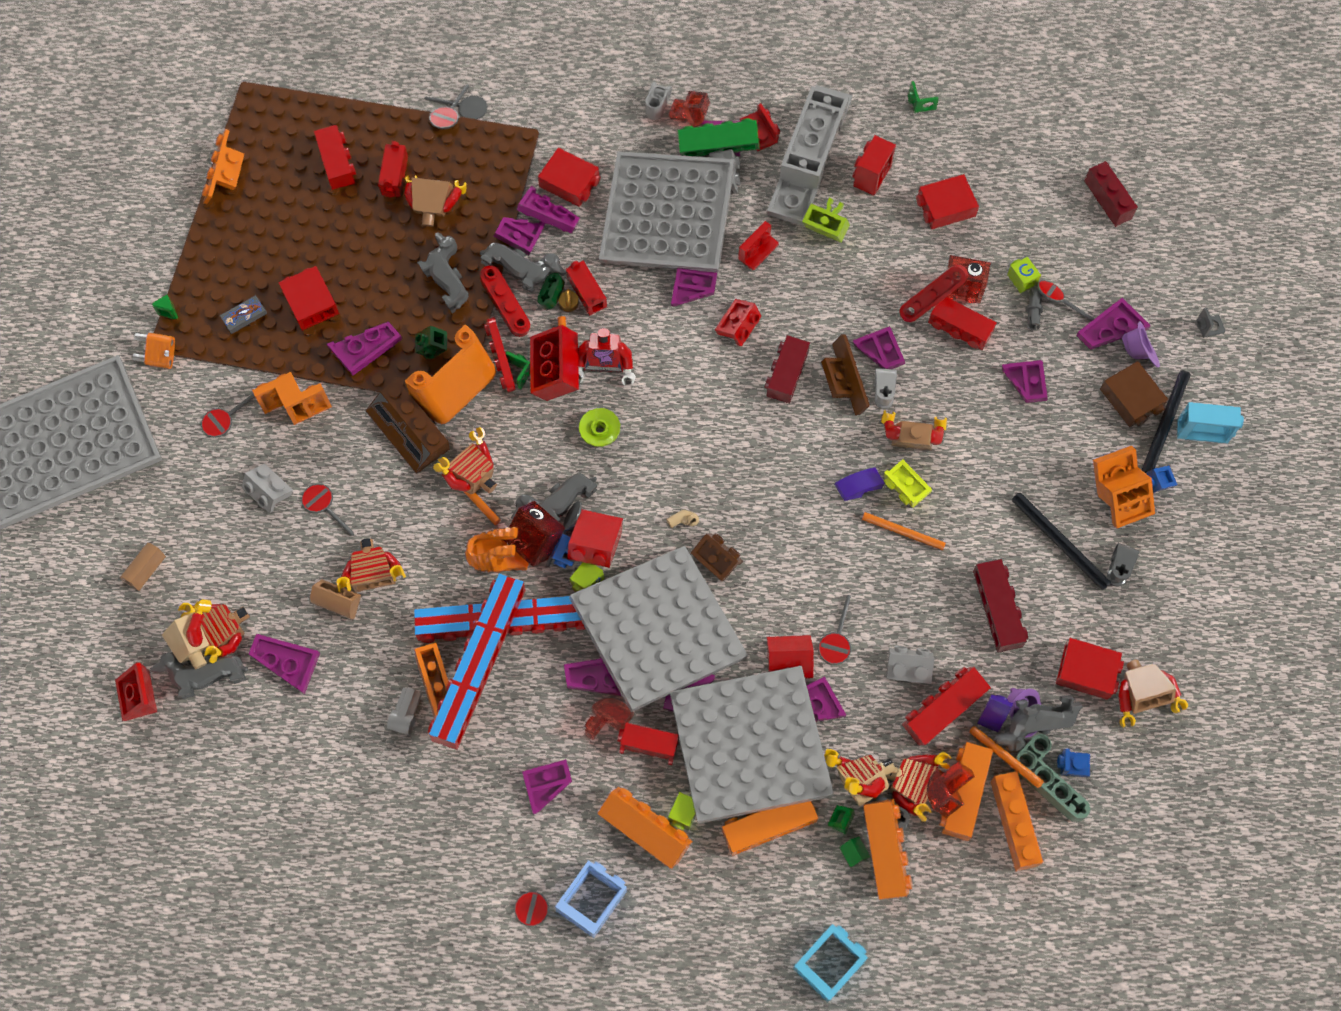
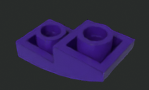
[834,467,885,501]
[977,695,1013,732]

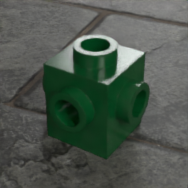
[414,325,447,359]

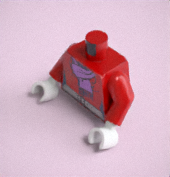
[578,328,636,386]

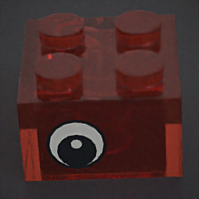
[945,255,991,304]
[503,501,565,567]

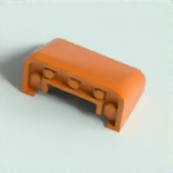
[405,325,496,424]

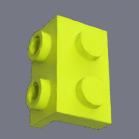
[884,459,932,508]

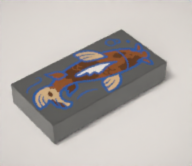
[220,295,267,334]

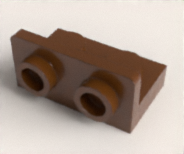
[691,533,743,581]

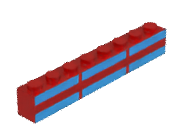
[428,574,526,750]
[414,596,586,643]

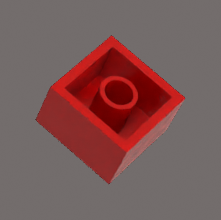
[852,135,896,196]

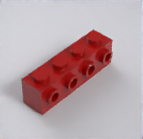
[902,667,991,745]

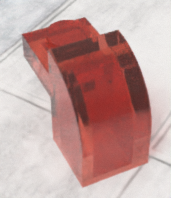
[669,91,710,126]
[584,698,634,740]
[927,761,975,818]

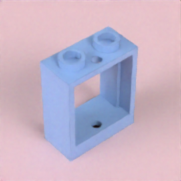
[555,860,627,938]

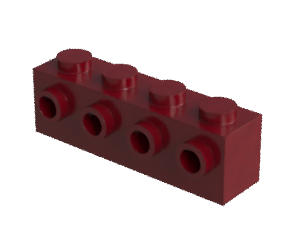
[973,559,1028,653]

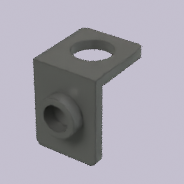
[1196,308,1226,338]

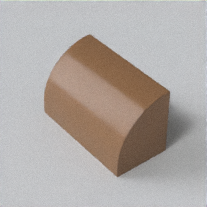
[120,542,166,591]
[310,579,361,619]

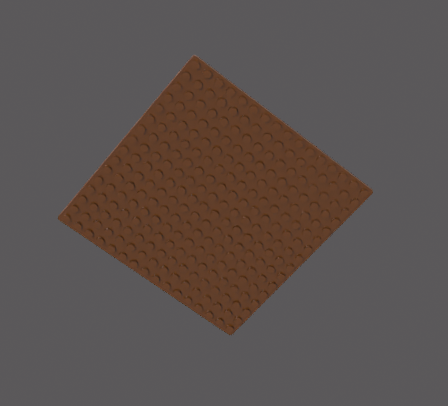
[154,82,539,407]

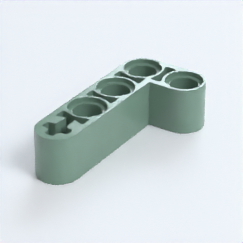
[1014,734,1091,823]

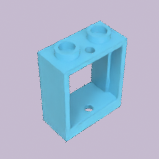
[1177,402,1244,444]
[793,924,868,1002]

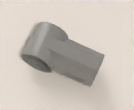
[387,687,422,735]

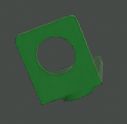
[908,81,939,113]
[505,351,530,389]

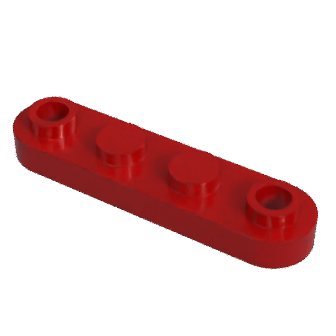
[899,264,968,322]
[480,266,530,337]
[484,317,516,392]

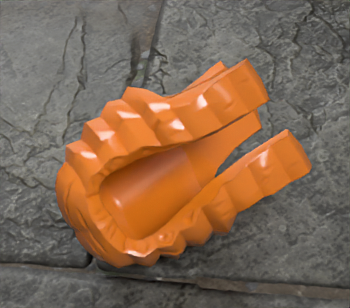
[465,527,529,573]

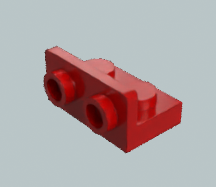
[740,104,780,152]
[738,221,779,270]
[715,298,761,346]

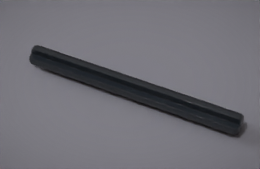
[1141,370,1191,473]
[1012,493,1111,590]

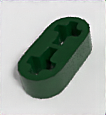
[537,273,565,310]

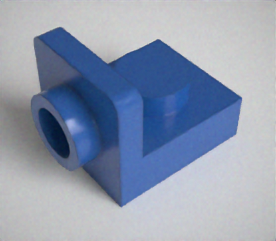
[1146,466,1177,493]
[550,534,574,568]
[1057,748,1090,778]

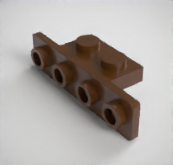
[821,334,870,415]

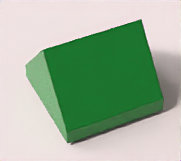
[152,294,178,319]
[827,805,855,835]
[839,836,871,868]

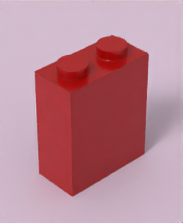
[538,147,601,207]
[916,174,979,229]
[278,266,340,331]
[567,509,623,568]
[1056,638,1124,700]

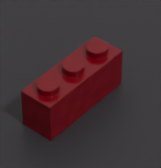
[1084,161,1138,227]
[764,335,810,404]

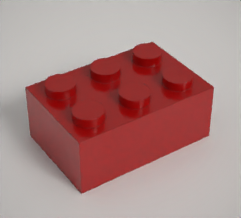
[530,325,579,401]

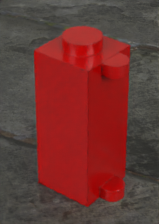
[378,141,408,197]
[566,260,607,316]
[617,723,679,765]

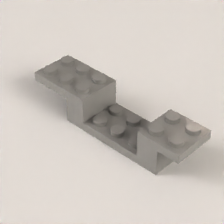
[767,85,853,226]

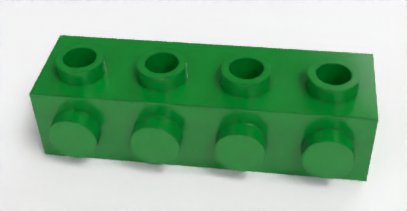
[678,119,760,157]

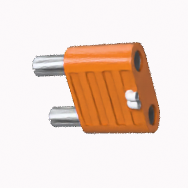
[133,333,175,369]

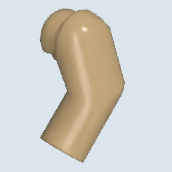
[666,510,699,528]

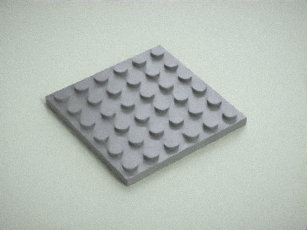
[599,151,735,272]
[569,546,748,712]
[670,666,834,824]

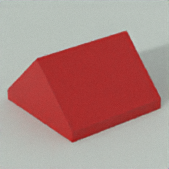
[766,635,814,679]
[115,662,157,721]

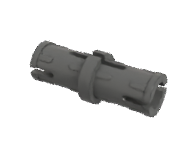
[1026,289,1043,330]

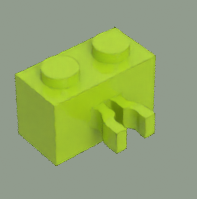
[802,197,850,243]

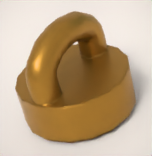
[558,289,579,312]

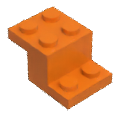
[252,372,332,425]
[1093,446,1155,528]

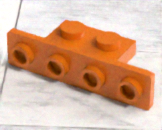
[202,129,244,204]

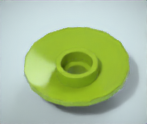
[579,408,621,447]

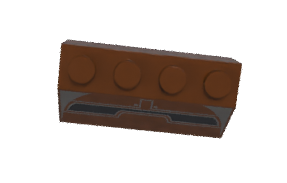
[366,379,450,474]

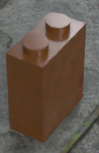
[1100,361,1169,428]

